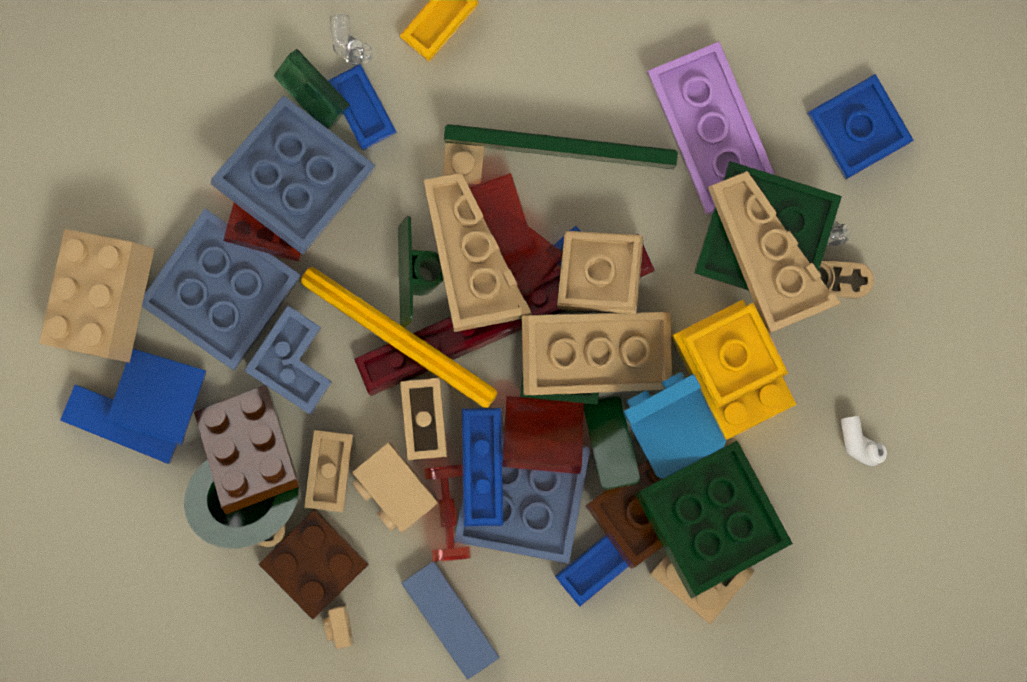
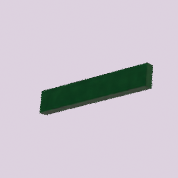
[444,124,678,170]

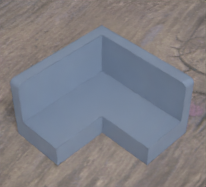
[244,306,332,415]

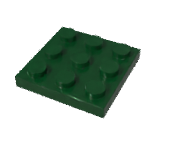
[693,161,842,291]
[635,441,793,598]

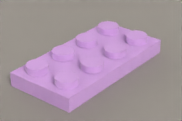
[647,41,775,215]

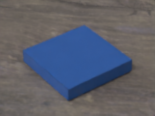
[807,74,914,180]
[106,349,206,446]

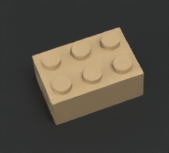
[39,229,154,363]

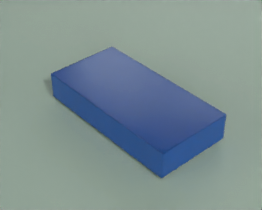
[326,64,397,151]
[555,534,629,607]

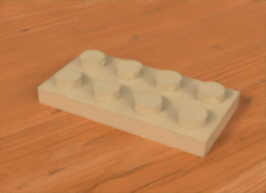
[522,312,672,395]

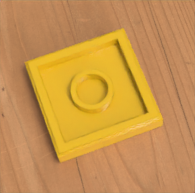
[681,303,789,409]

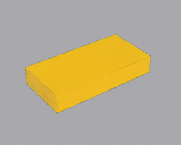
[400,0,479,62]

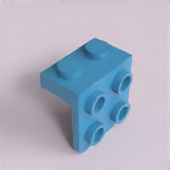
[623,372,726,478]

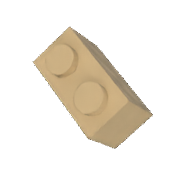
[400,378,448,460]
[352,442,439,533]

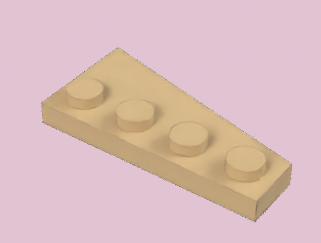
[708,172,841,333]
[423,173,532,332]

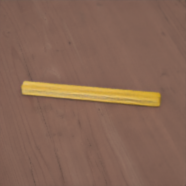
[300,267,497,408]

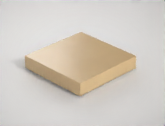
[557,231,644,314]

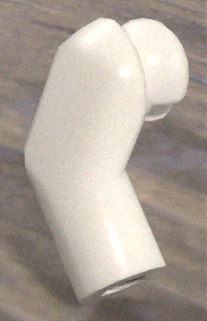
[840,416,887,466]

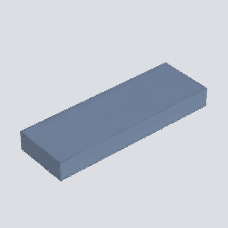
[401,561,500,680]

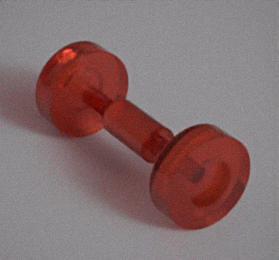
[424,464,471,562]

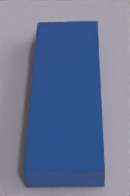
[60,385,178,464]
[462,408,503,526]

